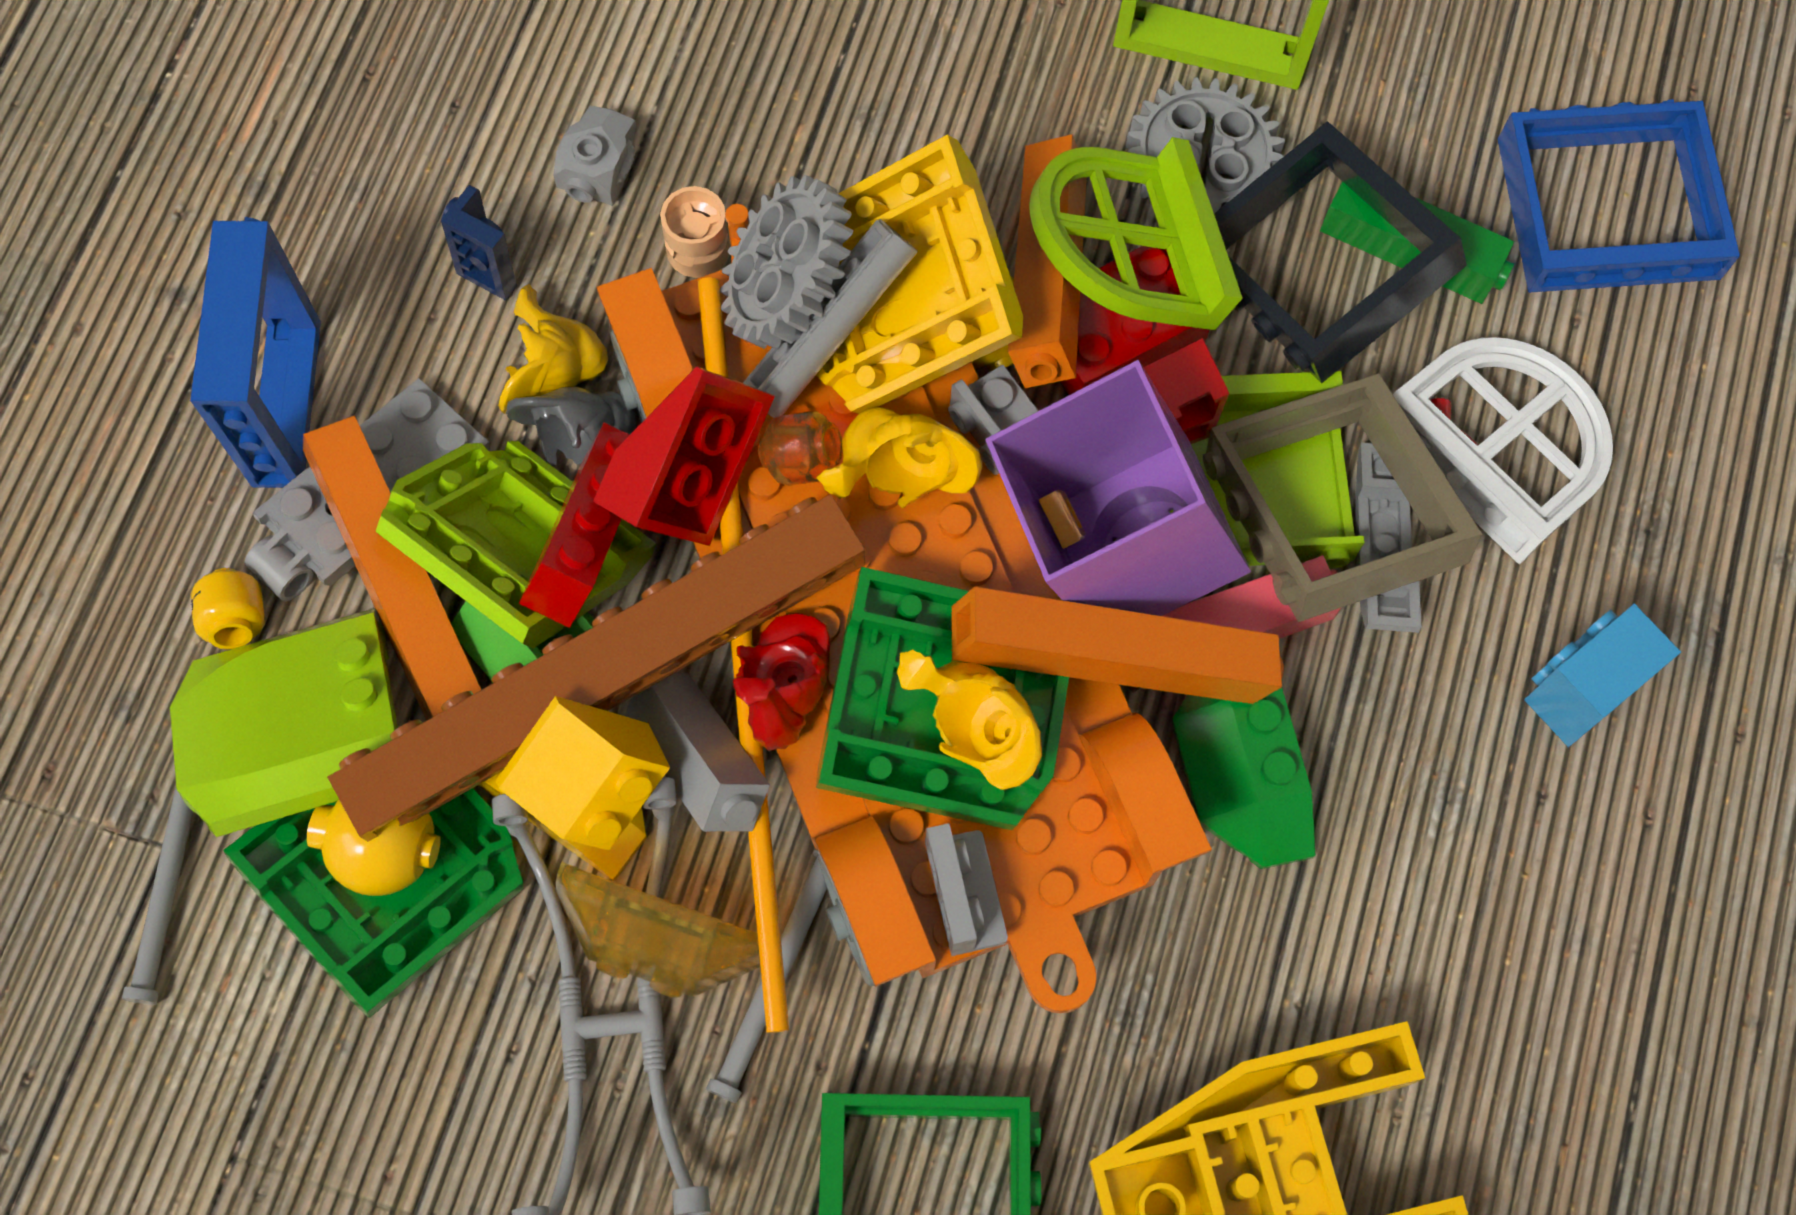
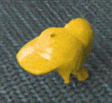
[498,284,608,414]
[816,407,983,508]
[897,649,1042,790]

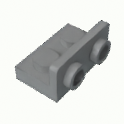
[948,365,1038,475]
[925,823,1008,956]

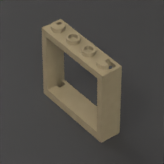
[1203,373,1482,622]

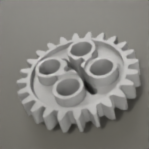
[1125,77,1285,213]
[720,175,853,349]

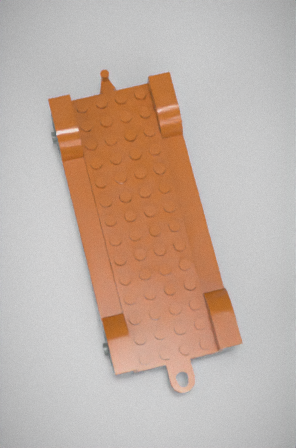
[596,204,1212,1013]

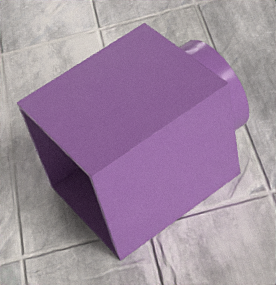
[985,360,1251,616]

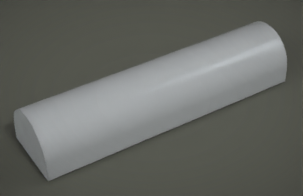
[743,219,918,420]

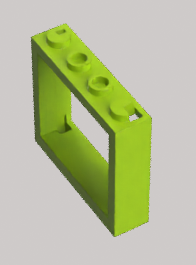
[1113,0,1329,90]

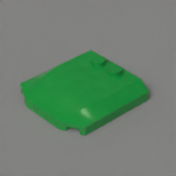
[816,567,1069,830]
[223,788,524,1018]

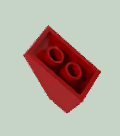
[593,366,775,546]

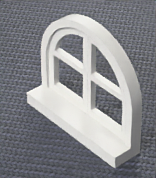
[1393,337,1613,565]

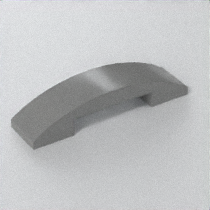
[1355,442,1422,633]

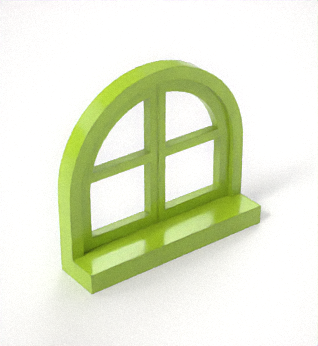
[1029,137,1242,330]

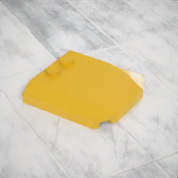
[816,134,1023,414]

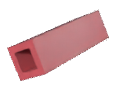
[1163,556,1342,639]

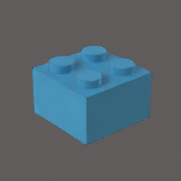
[1524,603,1681,748]

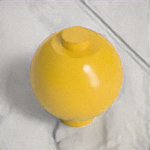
[307,799,440,896]

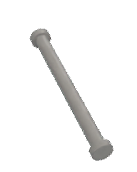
[122,787,193,1005]
[706,849,827,1103]

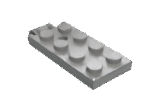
[245,378,491,601]

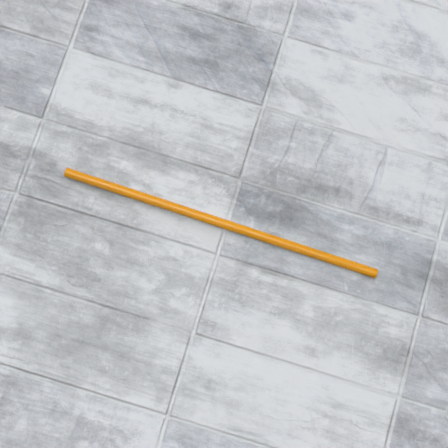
[698,277,789,1033]

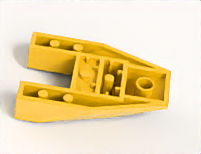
[1088,1021,1469,1215]

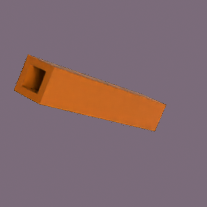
[1008,134,1087,388]
[303,415,481,720]
[952,586,1284,704]

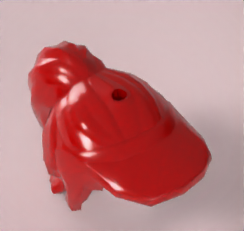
[733,613,830,751]

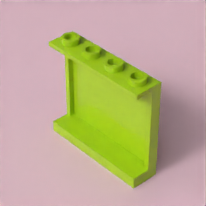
[1170,371,1365,569]

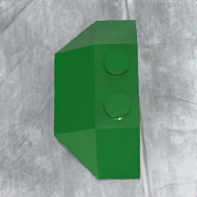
[1171,687,1316,869]

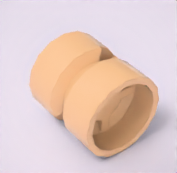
[660,186,730,278]

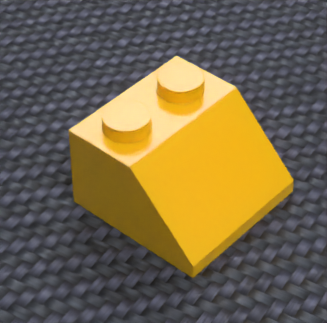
[496,696,670,850]

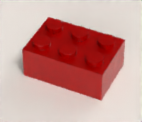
[1060,246,1210,395]

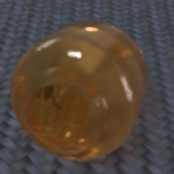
[758,411,843,486]

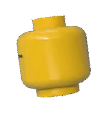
[190,568,265,649]

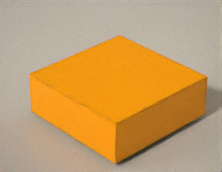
[1038,490,1086,549]

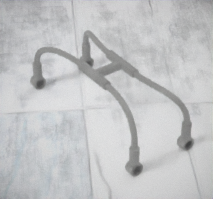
[492,777,711,1215]

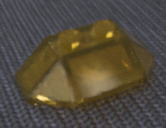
[556,862,760,998]

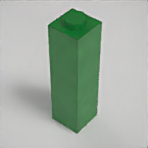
[1319,181,1514,304]

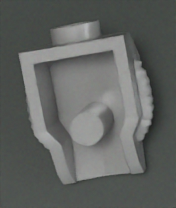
[553,106,636,206]

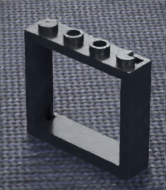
[1214,121,1467,384]

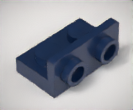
[441,185,517,301]

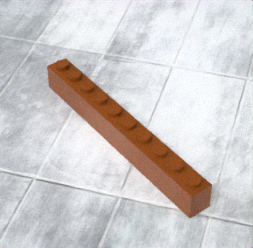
[327,494,865,842]

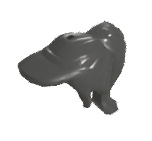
[506,387,637,467]

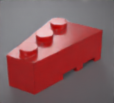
[1143,338,1229,444]

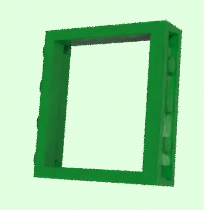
[819,1093,1041,1215]

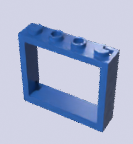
[1497,99,1740,293]
[190,217,321,488]

